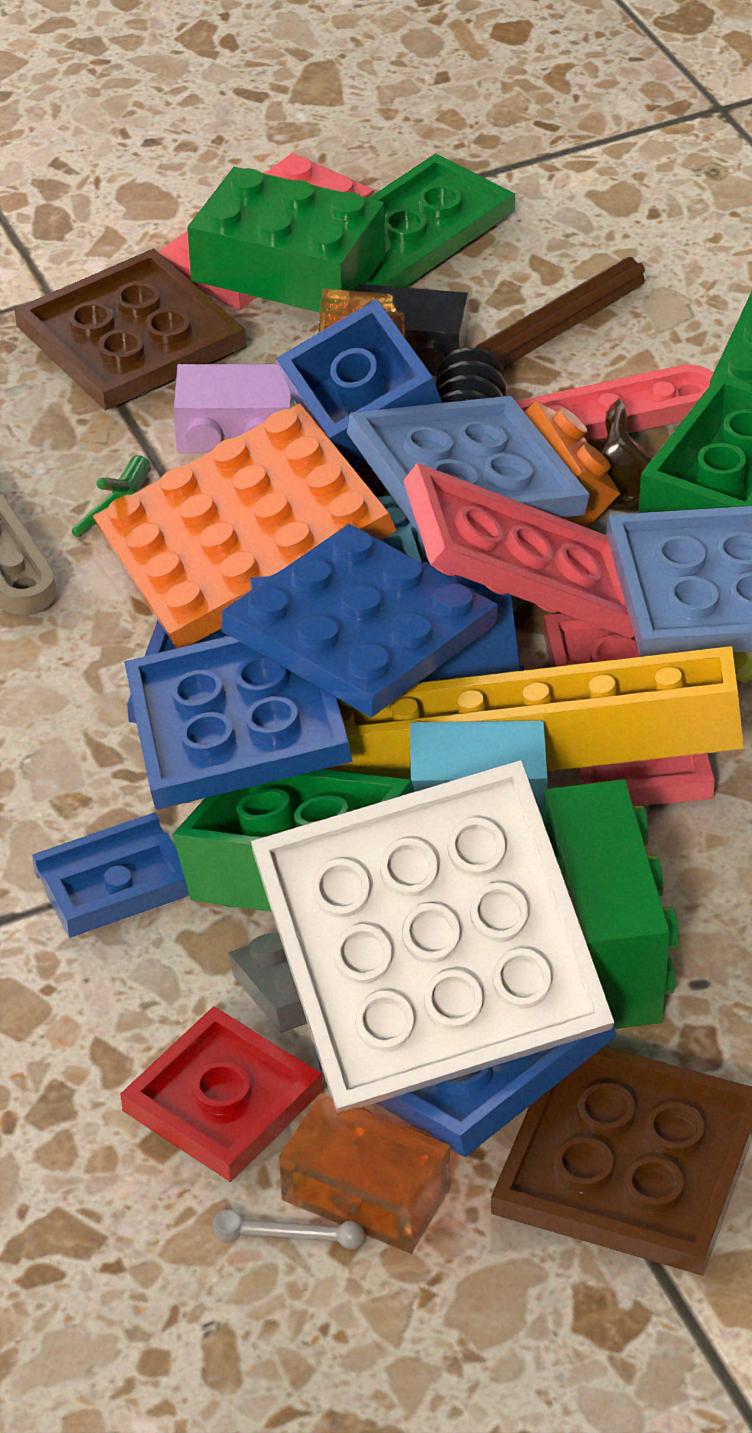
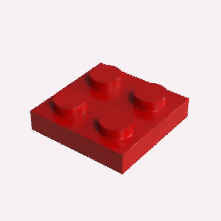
[120,1006,323,1182]

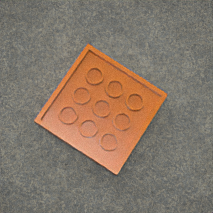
[93,403,397,649]

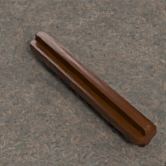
[475,257,646,368]

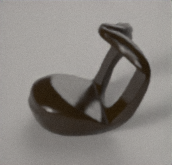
[586,398,652,513]

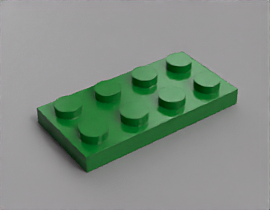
[366,153,515,288]

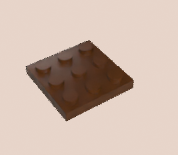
[14,248,246,411]
[491,1046,752,1276]

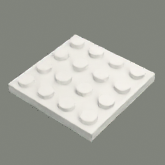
[251,760,614,1115]

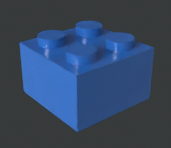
[276,299,442,471]

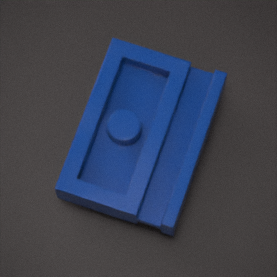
[32,812,190,938]

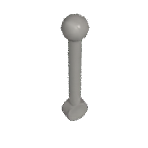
[213,1209,366,1250]

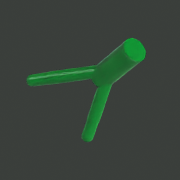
[72,455,151,537]

